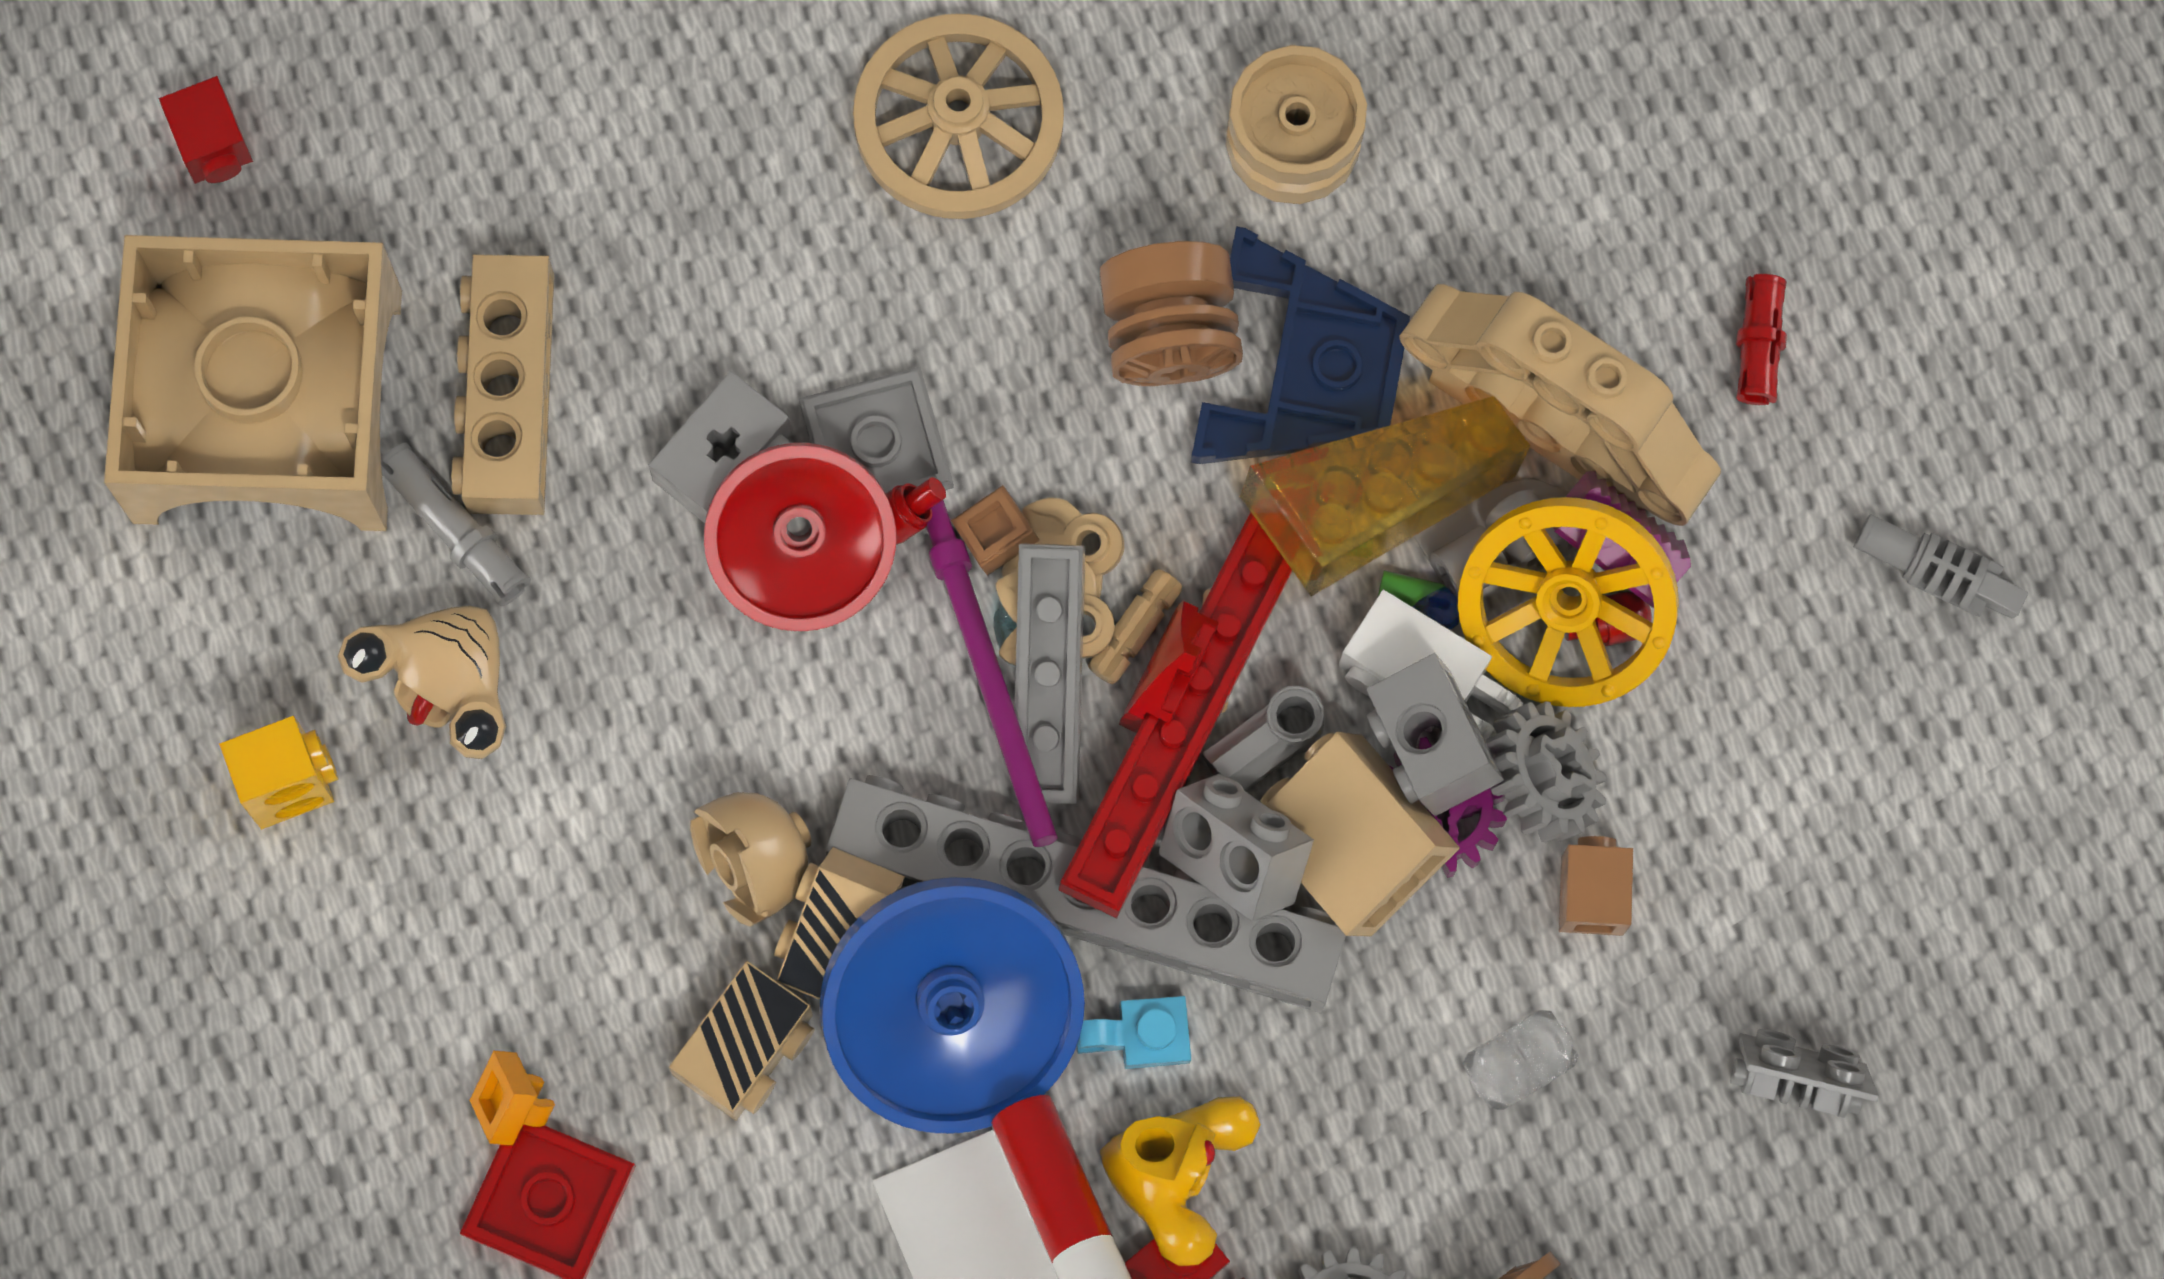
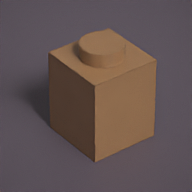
[1559,836,1633,936]

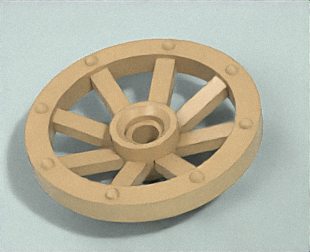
[853,14,1064,219]

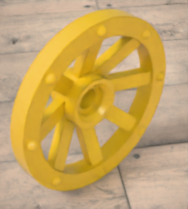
[1458,497,1679,707]

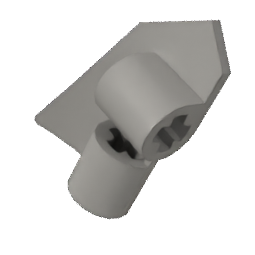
[1399,477,1577,602]

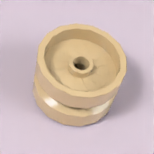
[1226,45,1367,204]

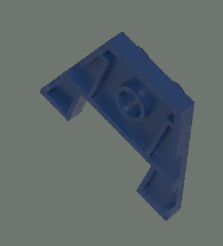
[1191,226,1410,464]

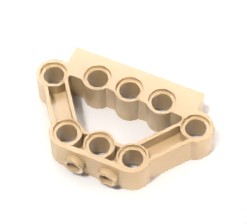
[1399,284,1721,526]

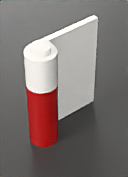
[872,1095,1132,1279]

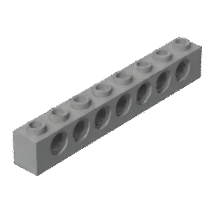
[826,775,1346,1013]

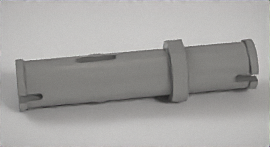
[381,443,531,606]

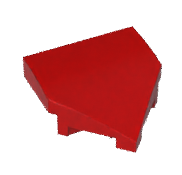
[1119,601,1219,733]

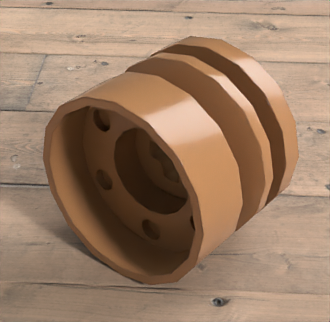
[1099,241,1243,386]

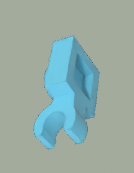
[1077,996,1191,1069]

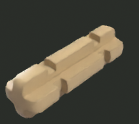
[1088,569,1182,684]

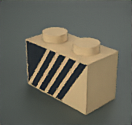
[774,847,905,1000]
[669,961,815,1121]

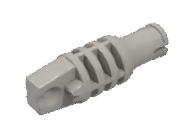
[1853,514,2028,618]

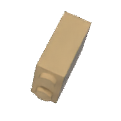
[1261,732,1460,937]

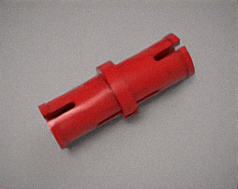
[1736,274,1787,405]

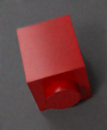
[158,76,253,184]

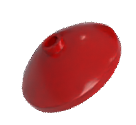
[704,443,896,631]

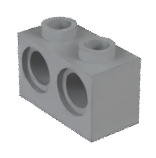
[1159,774,1314,921]

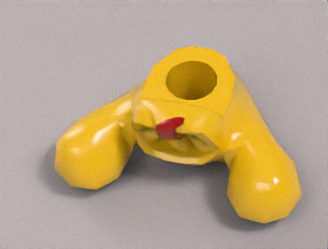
[1100,1096,1261,1266]

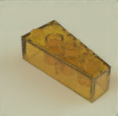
[1240,396,1531,597]

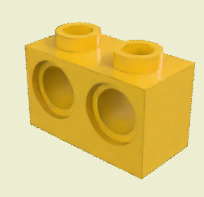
[219,715,339,830]

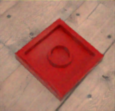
[460,1124,636,1279]

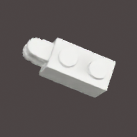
[1339,589,1523,742]

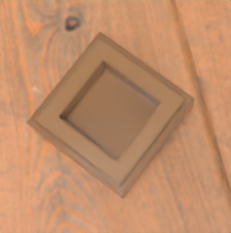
[951,485,1040,576]

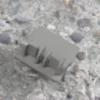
[1730,1029,1879,1118]

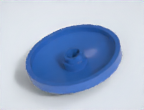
[820,877,1085,1134]

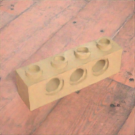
[451,255,554,515]

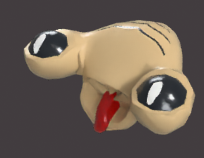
[337,606,506,759]

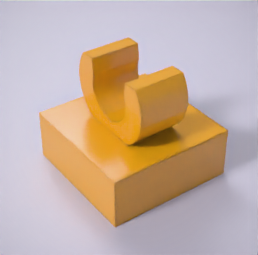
[469,1050,555,1145]

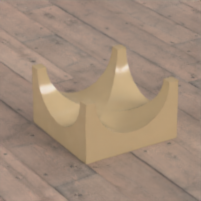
[104,235,402,531]

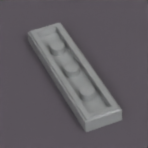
[1012,543,1085,804]

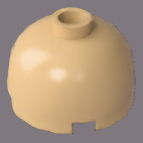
[690,792,811,927]

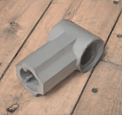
[1201,686,1324,792]

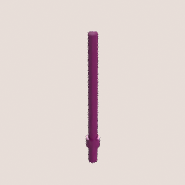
[926,500,1058,847]

